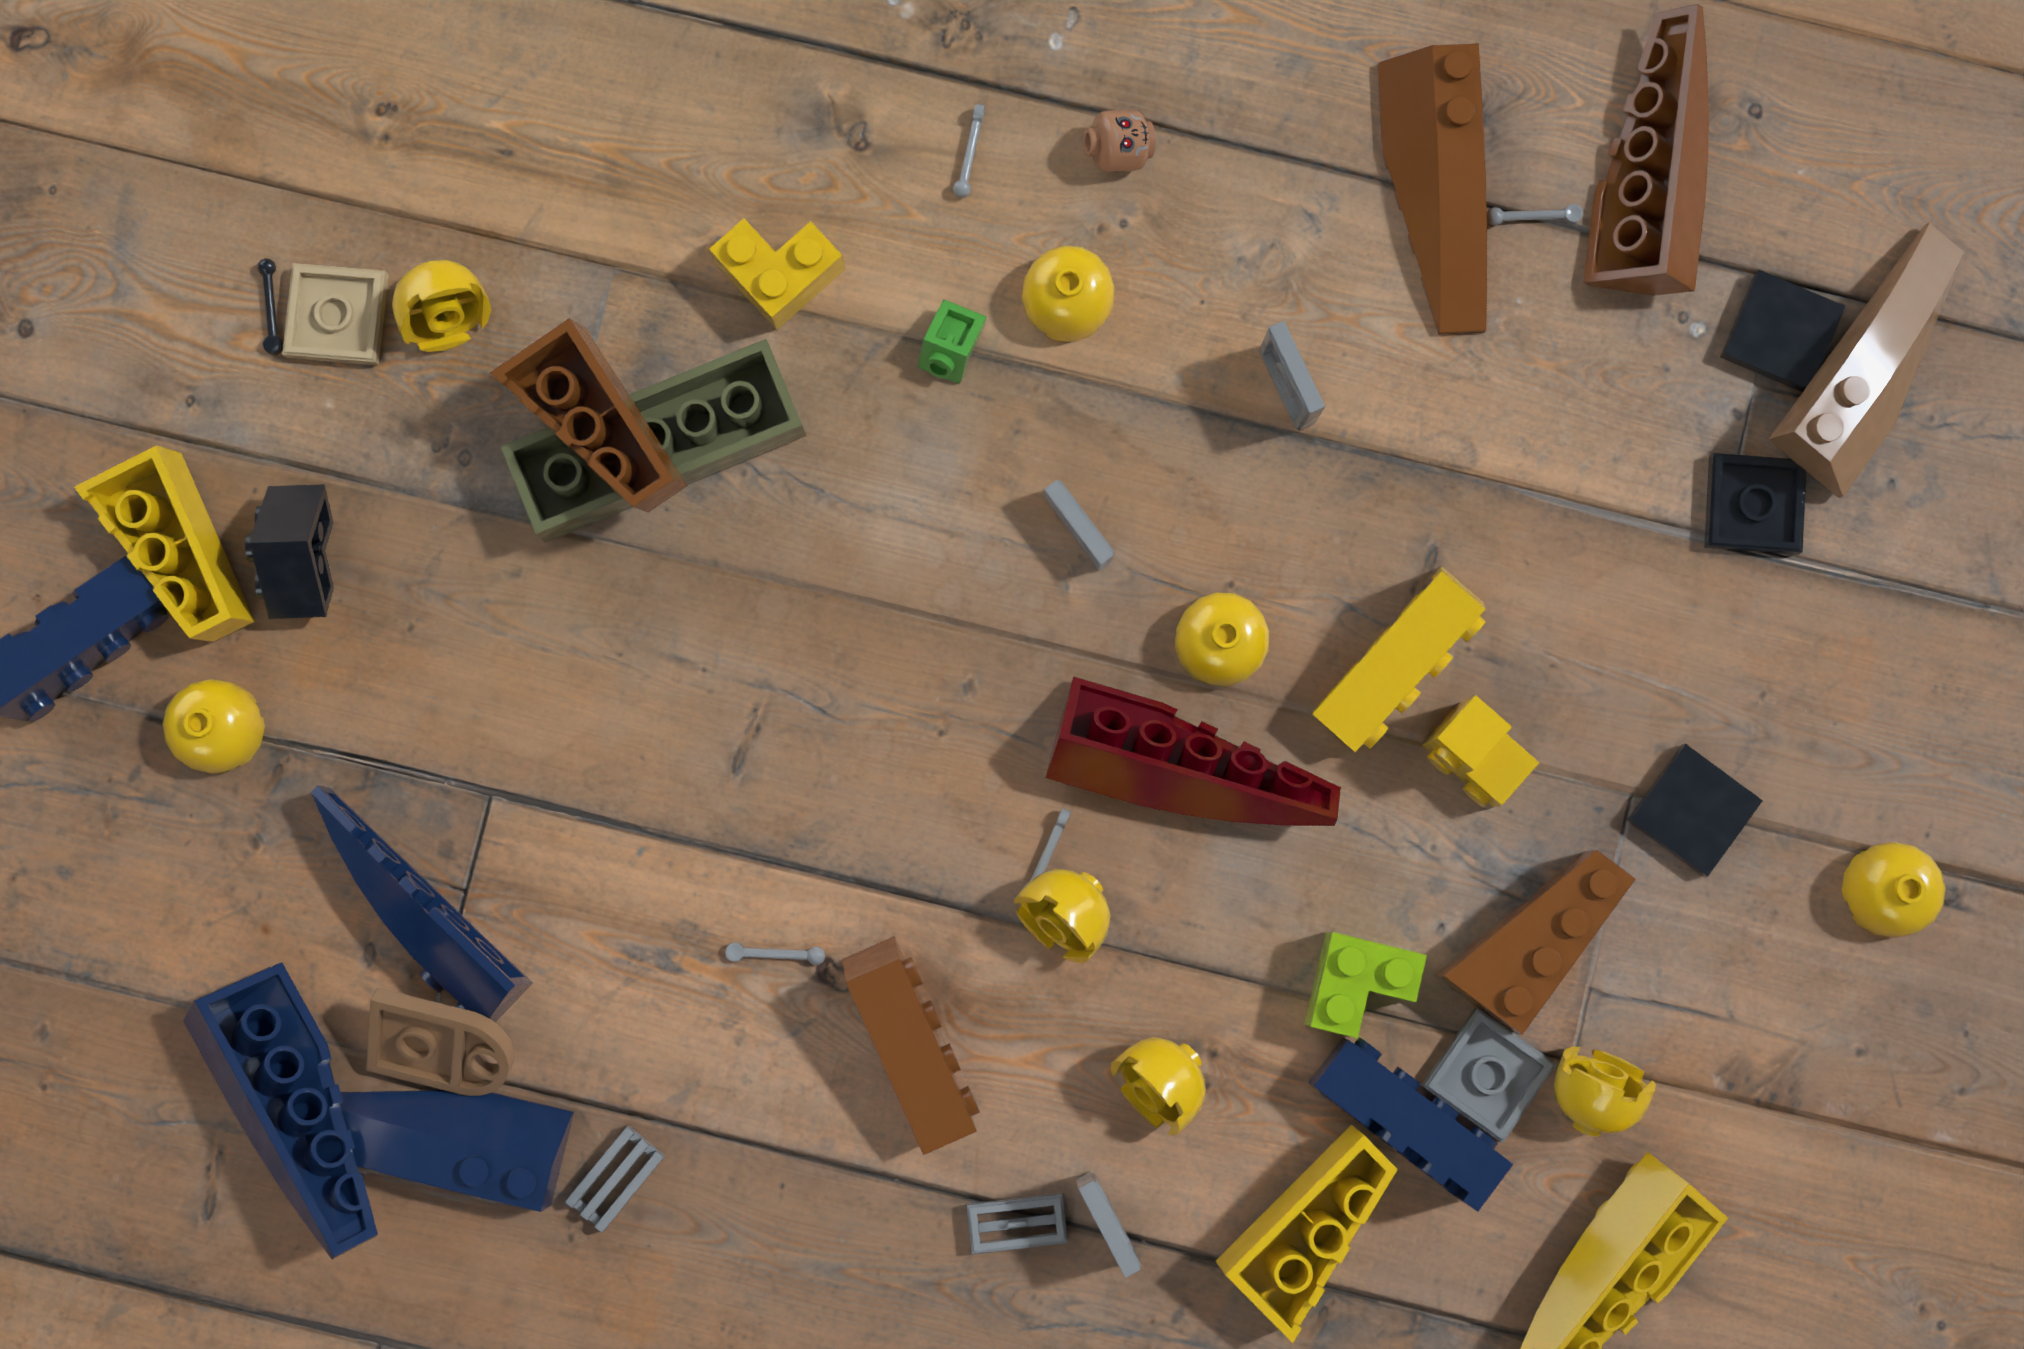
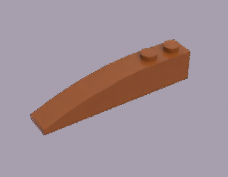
[1583,4,1709,296]
[1377,43,1487,334]

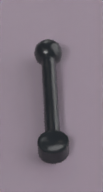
[257,258,283,355]

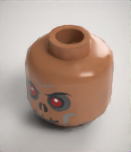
[1084,110,1156,172]

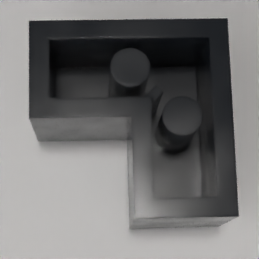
[245,484,334,619]

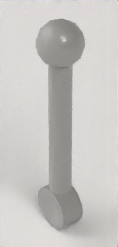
[953,104,985,198]
[1487,204,1583,226]
[1021,808,1071,891]
[725,943,825,965]

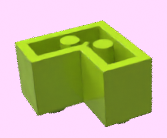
[1304,932,1427,1038]

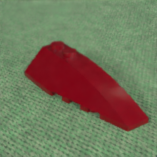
[1045,676,1341,826]

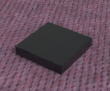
[1720,270,1845,392]
[1704,453,1806,555]
[1627,744,1763,877]

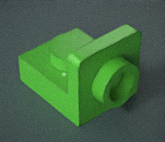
[918,299,987,384]

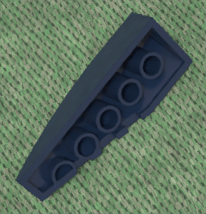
[311,785,533,1023]
[183,962,378,1259]
[341,1090,574,1212]

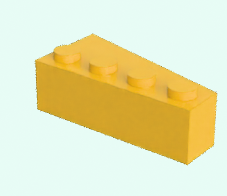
[74,445,255,642]
[1312,566,1486,752]
[1216,1125,1398,1343]

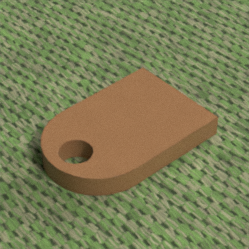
[366,987,515,1096]

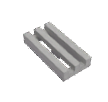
[1043,480,1114,571]
[565,1125,666,1233]
[966,1193,1068,1254]

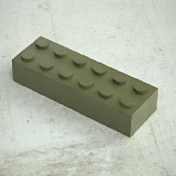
[501,339,807,542]

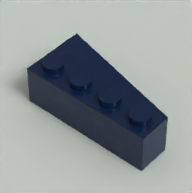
[0,556,169,722]
[1309,1037,1513,1212]

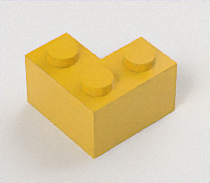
[709,218,846,330]
[1422,695,1540,808]

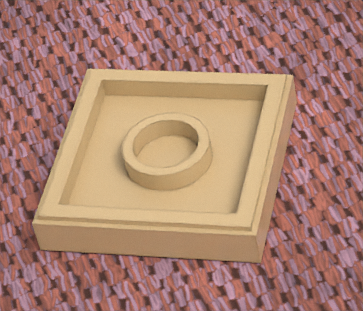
[282,263,389,365]

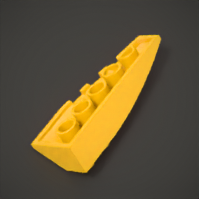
[1520,1152,1728,1349]

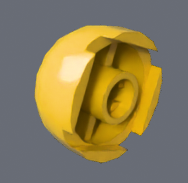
[1022,245,1115,342]
[392,260,492,352]
[1175,592,1270,687]
[162,679,265,774]
[1842,842,1946,938]
[1014,869,1111,964]
[1111,1037,1206,1136]
[1554,1046,1656,1137]

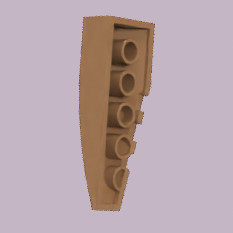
[1768,222,1964,498]

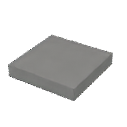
[1259,321,1325,432]
[1421,1008,1557,1143]
[1076,1171,1141,1278]

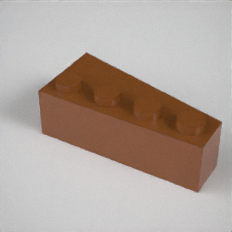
[490,318,687,512]
[1435,850,1636,1035]
[842,936,980,1155]

